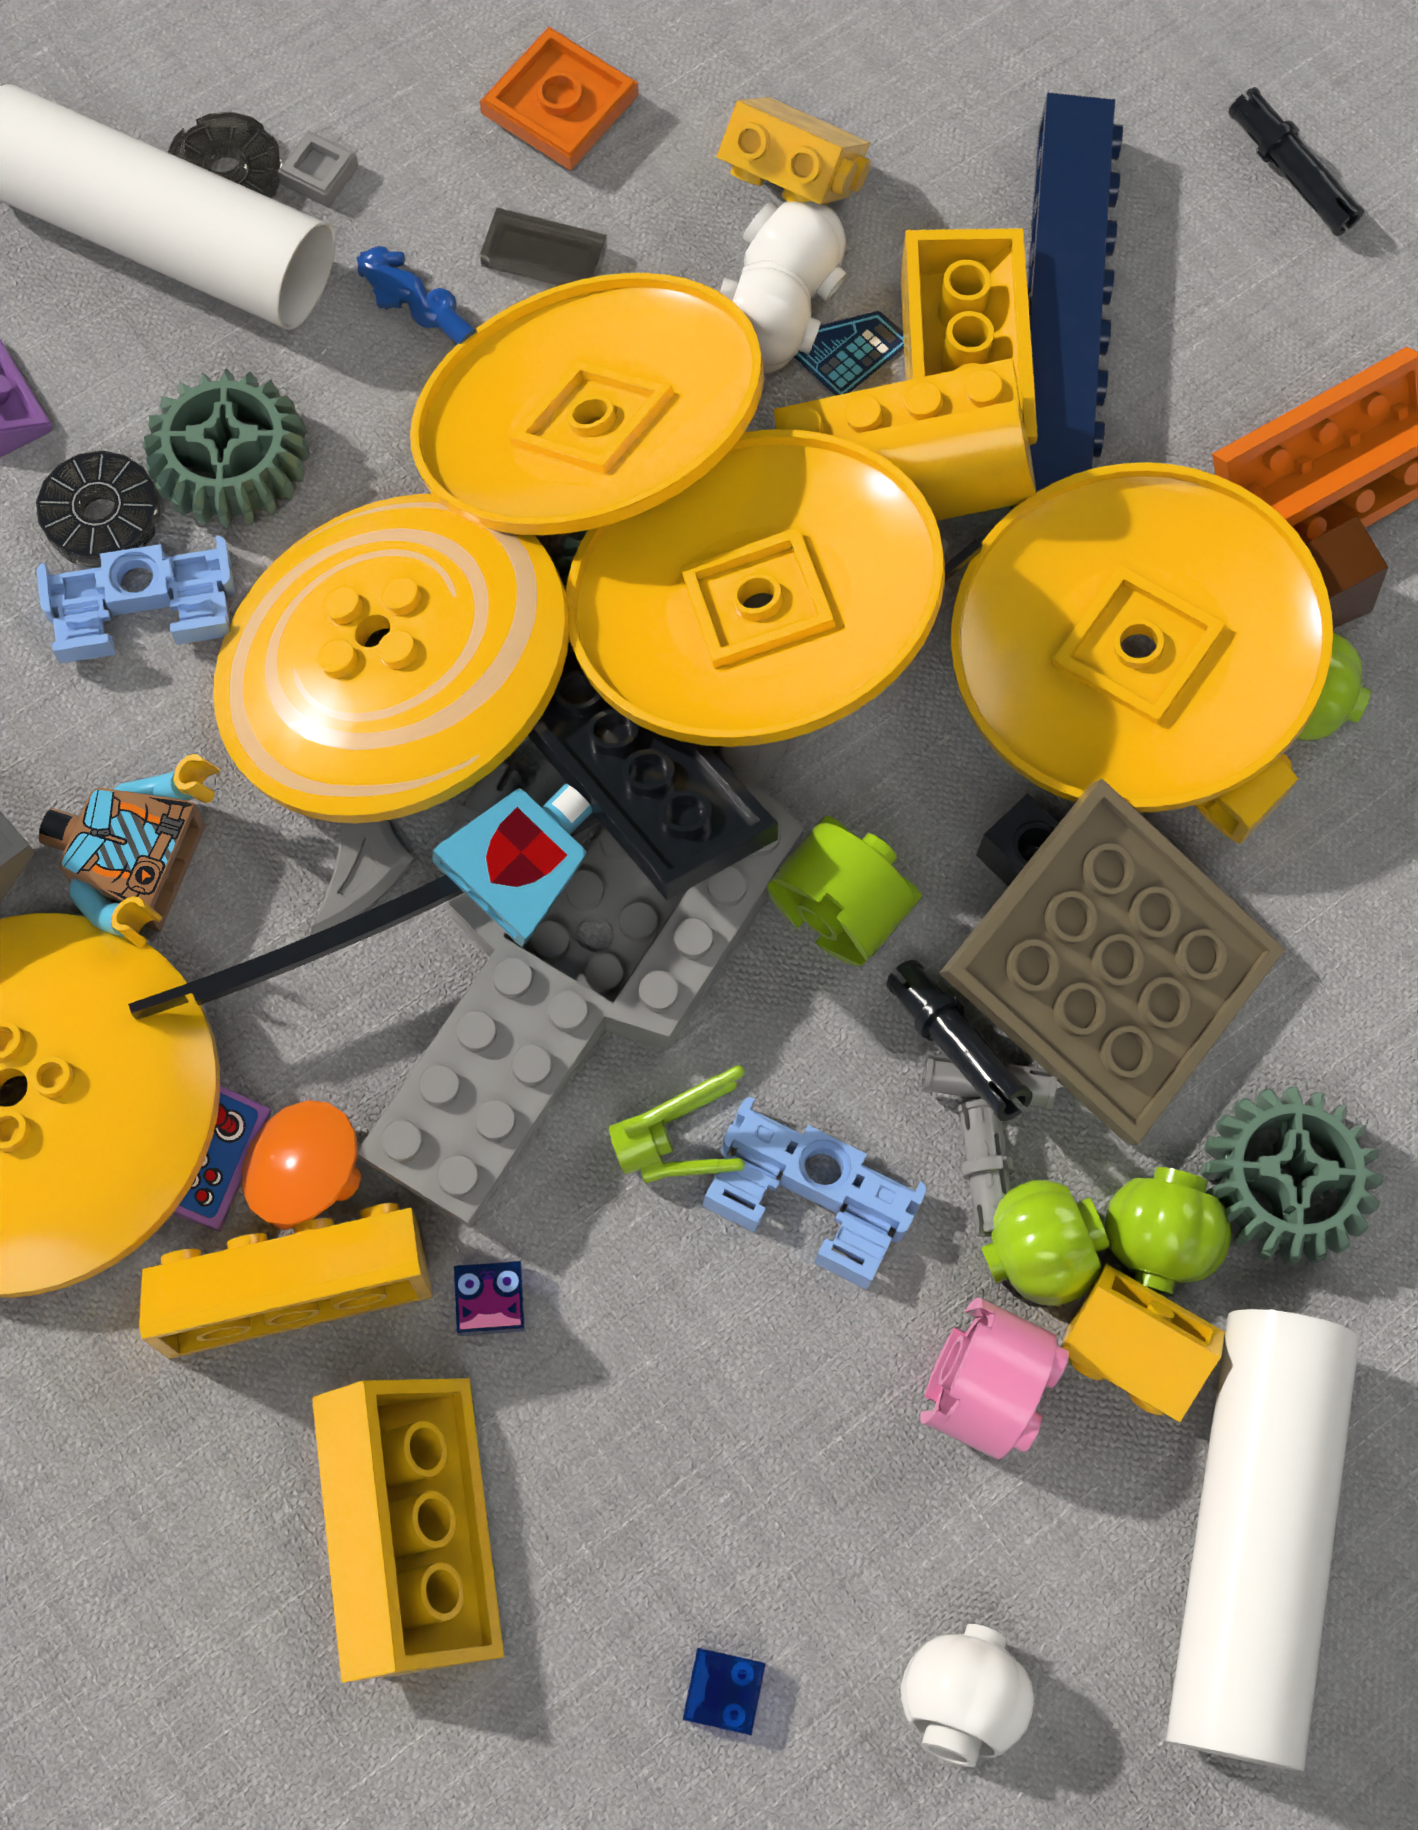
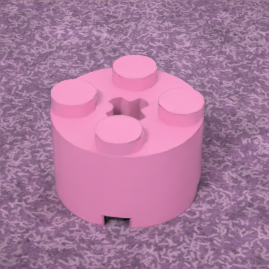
[920,1297,1069,1460]

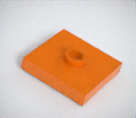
[480,26,639,171]

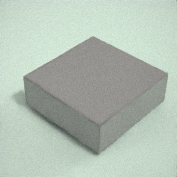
[278,130,359,208]

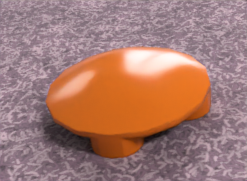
[242,1100,361,1230]

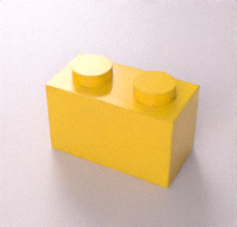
[1061,1263,1225,1422]

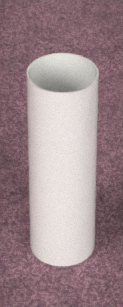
[0,84,335,330]
[1166,1309,1360,1772]

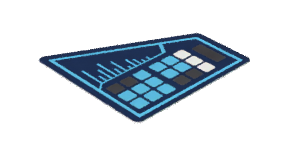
[793,311,904,396]

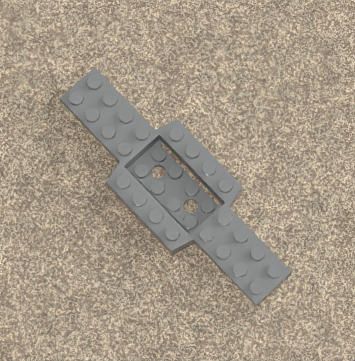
[357,593,804,1228]

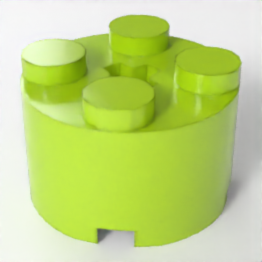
[767,815,922,967]

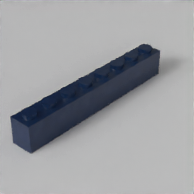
[1010,92,1123,511]

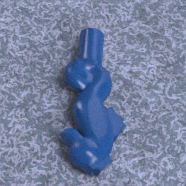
[356,246,477,344]

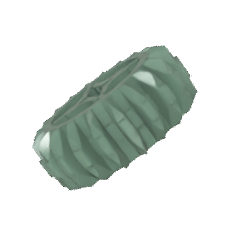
[144,368,309,529]
[1200,1086,1384,1265]

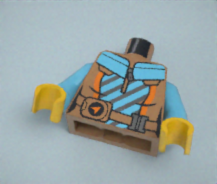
[39,754,221,948]

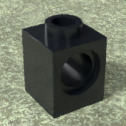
[976,794,1059,886]

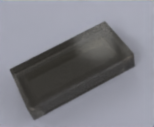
[480,207,607,286]

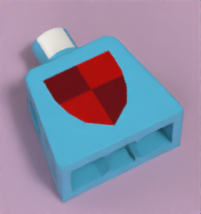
[432,784,592,947]

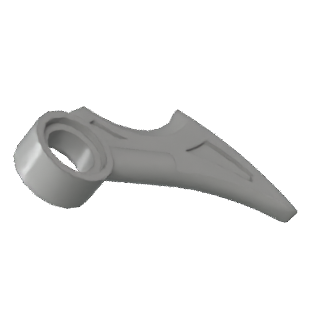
[311,820,415,934]

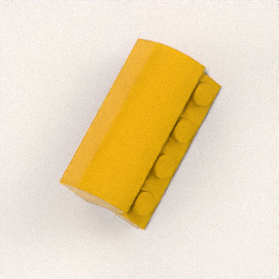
[774,358,1036,521]

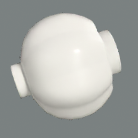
[742,200,848,301]
[718,261,821,374]
[901,1624,1034,1767]

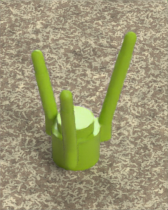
[609,1065,745,1184]

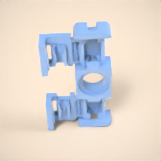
[37,536,235,664]
[702,1097,926,1290]

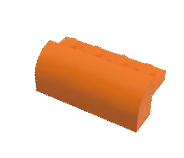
[1212,346,1418,544]

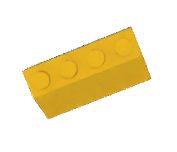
[900,228,1038,445]
[139,1203,433,1359]
[312,1378,504,1683]

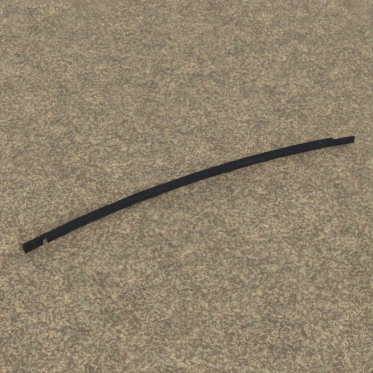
[128,539,982,1019]

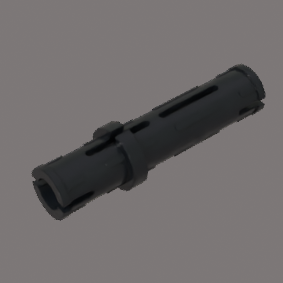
[1228,87,1364,237]
[886,960,1033,1121]

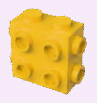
[716,97,871,205]

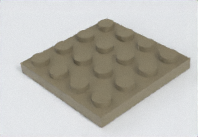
[939,779,1285,1145]

